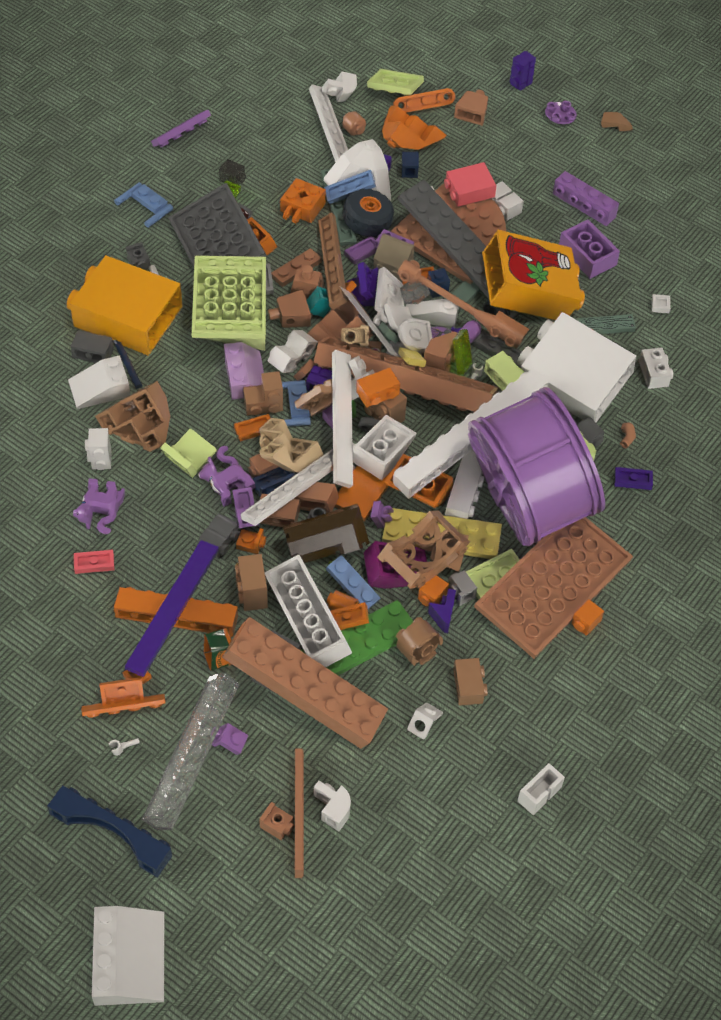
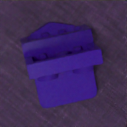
[347,262,379,306]

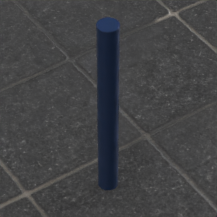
[113,340,142,389]

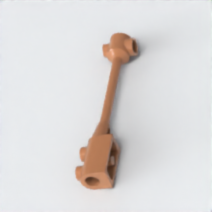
[397,260,529,348]

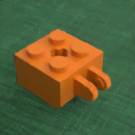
[280,178,326,224]

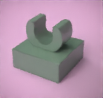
[376,322,400,345]

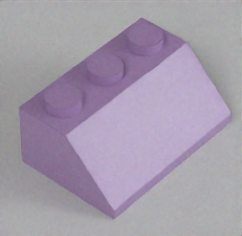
[224,342,264,400]

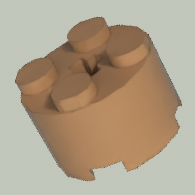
[396,617,443,666]

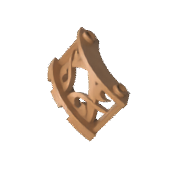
[377,511,470,589]

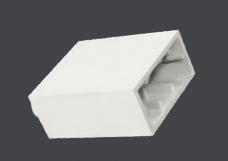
[517,312,636,423]

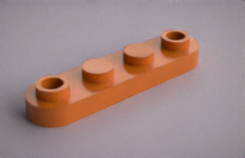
[393,88,455,113]

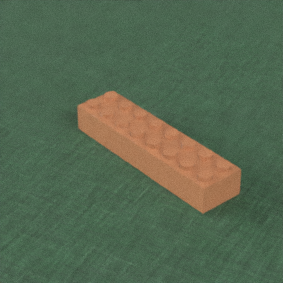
[222,617,388,749]

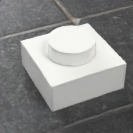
[652,294,670,313]

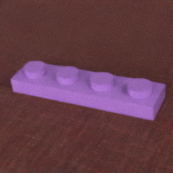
[151,110,211,147]

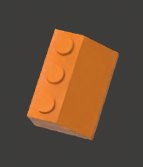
[385,454,453,508]

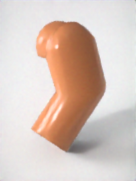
[620,422,636,448]

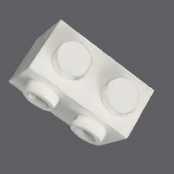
[639,348,673,389]
[85,428,112,470]

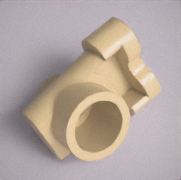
[341,325,369,347]

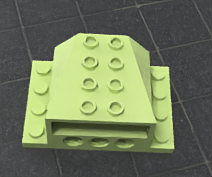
[192,256,266,351]

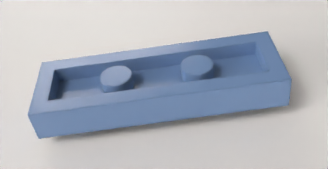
[324,170,376,204]
[326,555,381,610]

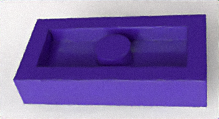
[614,467,653,490]

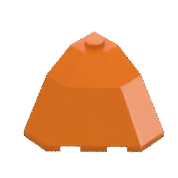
[382,106,447,150]

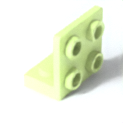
[160,429,217,478]

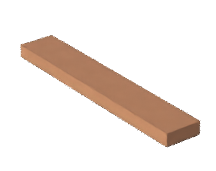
[295,749,304,878]

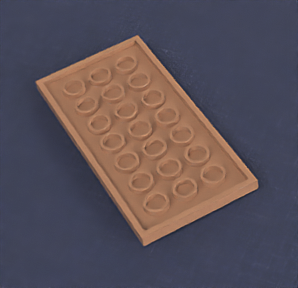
[474,517,633,659]

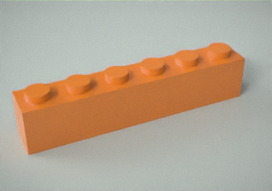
[114,587,238,637]

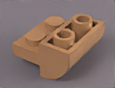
[294,379,333,416]

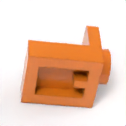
[236,528,267,554]

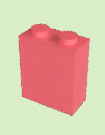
[444,162,496,207]

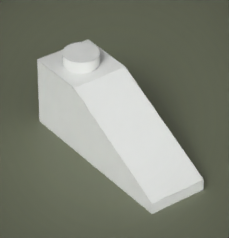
[406,299,459,328]

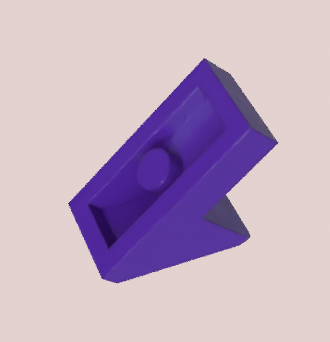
[428,589,456,634]

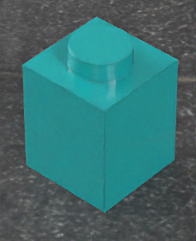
[306,286,331,318]

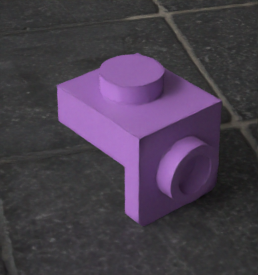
[211,723,248,755]

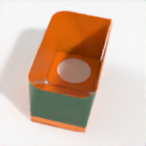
[204,628,232,671]

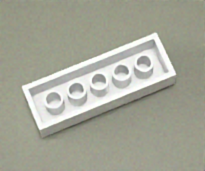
[265,555,352,667]

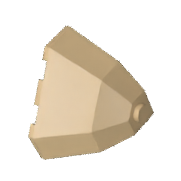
[259,418,324,473]

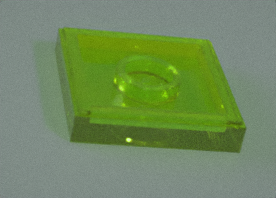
[452,329,473,375]

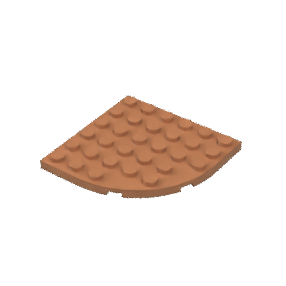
[391,183,506,284]

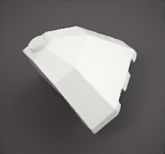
[324,139,391,201]

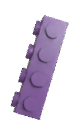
[553,171,619,226]

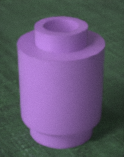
[457,320,481,346]

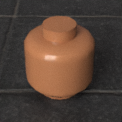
[342,111,366,136]

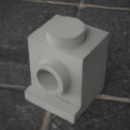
[448,570,477,606]

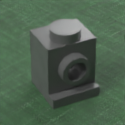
[126,242,150,270]

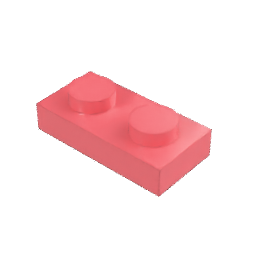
[74,550,115,574]

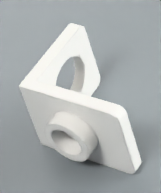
[407,703,443,739]

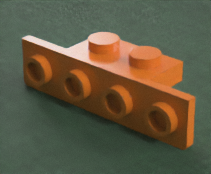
[82,677,166,718]

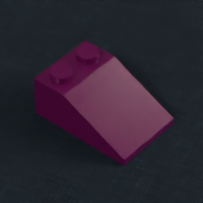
[363,541,427,589]

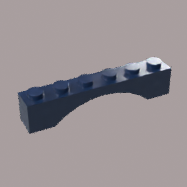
[47,785,172,878]

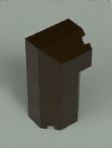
[283,504,370,563]

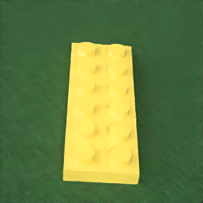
[382,508,502,559]

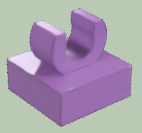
[371,501,394,528]

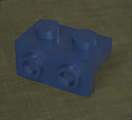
[253,467,295,499]

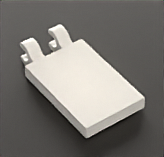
[373,267,406,333]

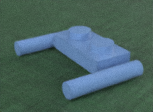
[114,182,173,228]
[282,380,311,427]

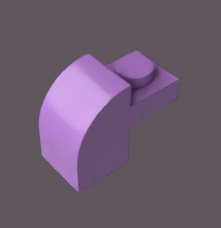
[232,487,259,528]

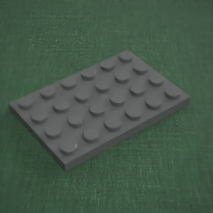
[168,183,267,267]

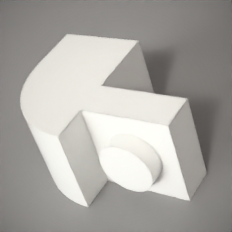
[322,71,357,102]
[348,356,374,400]
[314,781,351,832]

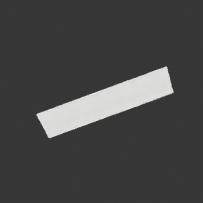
[340,287,399,357]

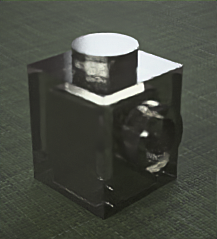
[219,159,246,188]

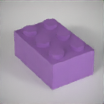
[559,219,620,279]

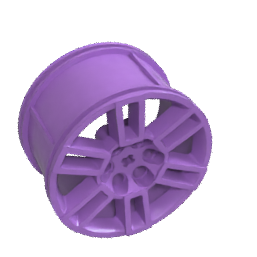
[468,387,605,546]

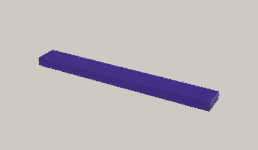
[125,540,219,677]

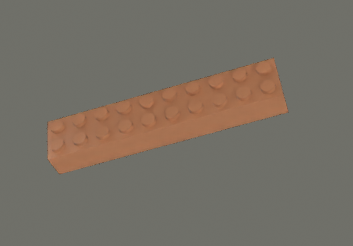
[313,336,499,412]

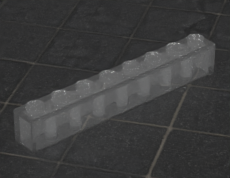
[142,673,239,831]

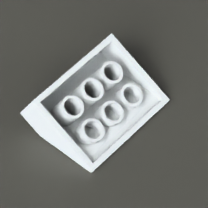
[92,906,164,1006]

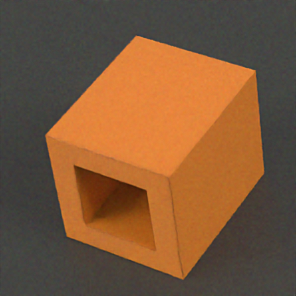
[418,575,449,606]
[571,599,604,636]

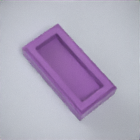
[344,236,379,265]

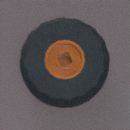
[342,189,394,237]

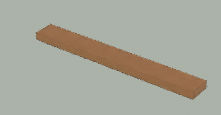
[318,213,348,310]

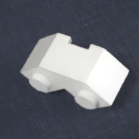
[267,330,318,373]

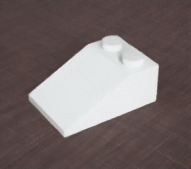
[68,356,130,409]
[353,415,417,480]

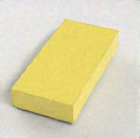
[398,347,426,367]

